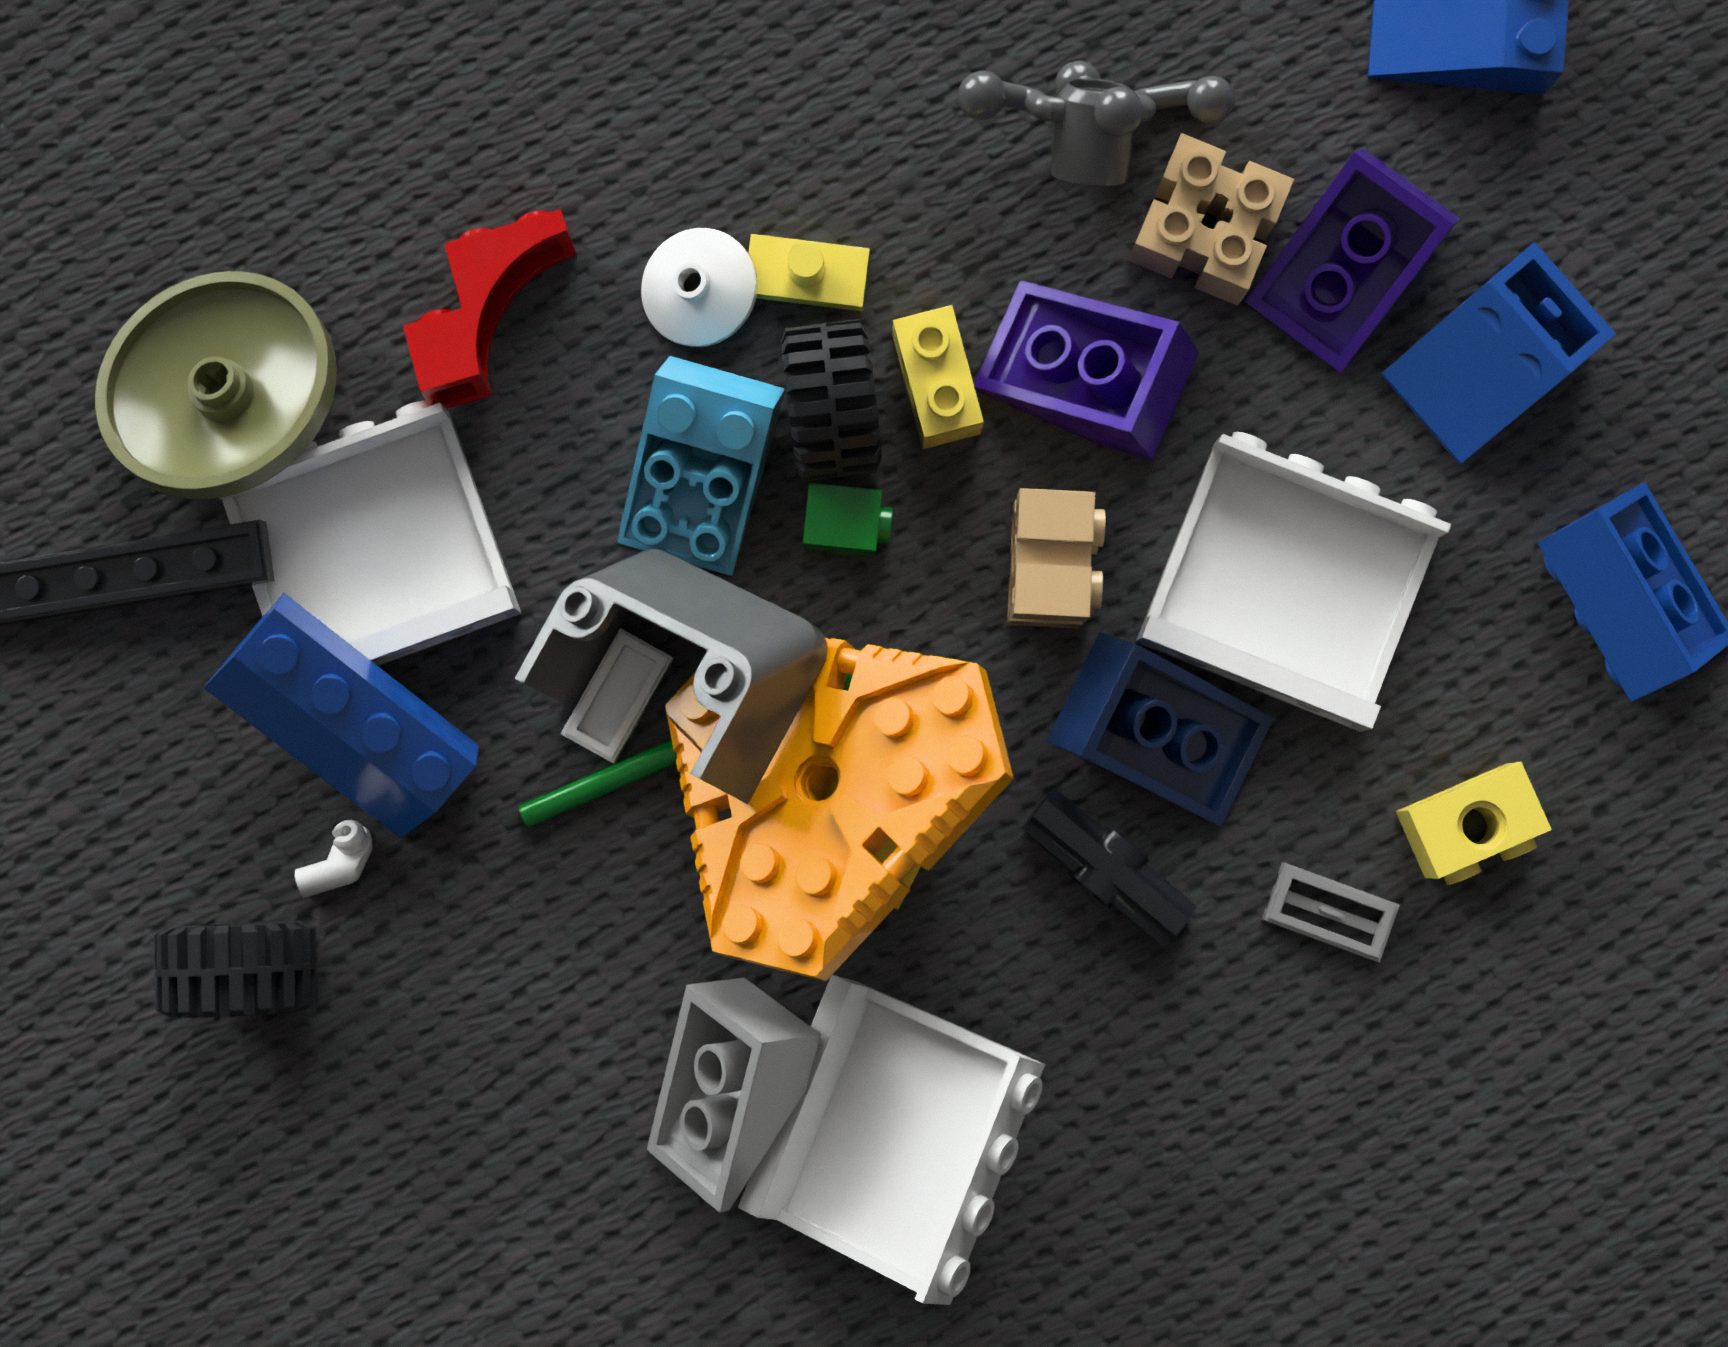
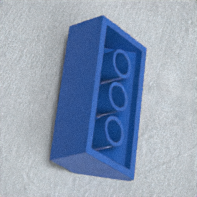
[204,592,479,838]

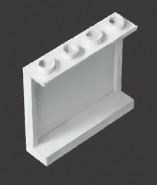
[219,400,522,666]
[1136,432,1451,732]
[738,974,1045,1305]

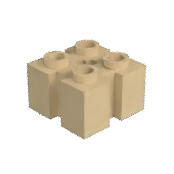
[1128,133,1294,306]
[1007,488,1106,629]

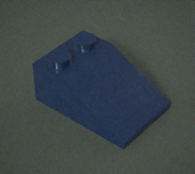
[1047,632,1274,827]

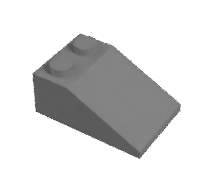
[647,978,821,1213]

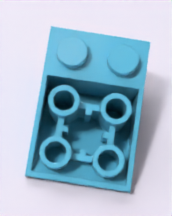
[617,356,785,576]

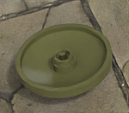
[95,271,337,499]

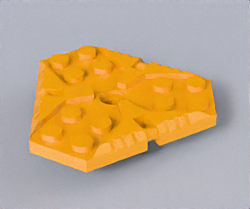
[665,638,1014,981]

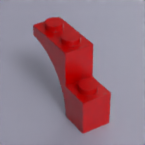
[403,209,577,409]

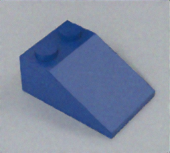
[1367,0,1569,95]

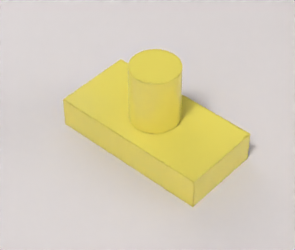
[748,234,870,311]

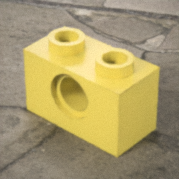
[892,305,984,449]
[1396,762,1552,885]

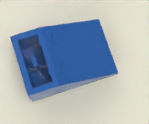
[1380,242,1616,465]

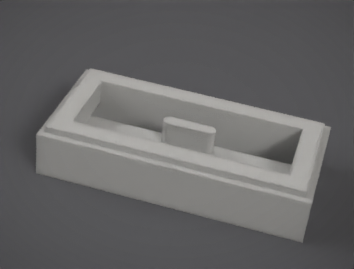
[1261,862,1400,962]

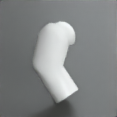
[295,820,372,898]

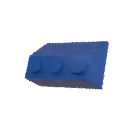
[1538,482,1728,702]

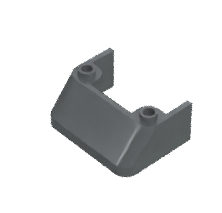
[515,549,827,804]

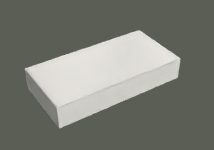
[560,628,674,764]

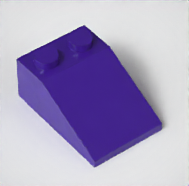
[1245,148,1460,373]
[974,280,1199,460]

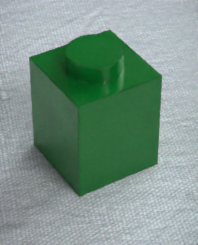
[803,483,893,558]

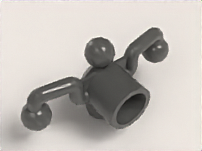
[957,60,1235,186]

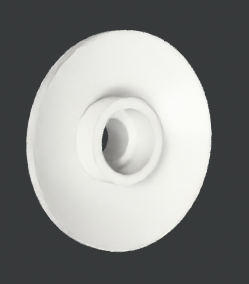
[641,228,758,347]

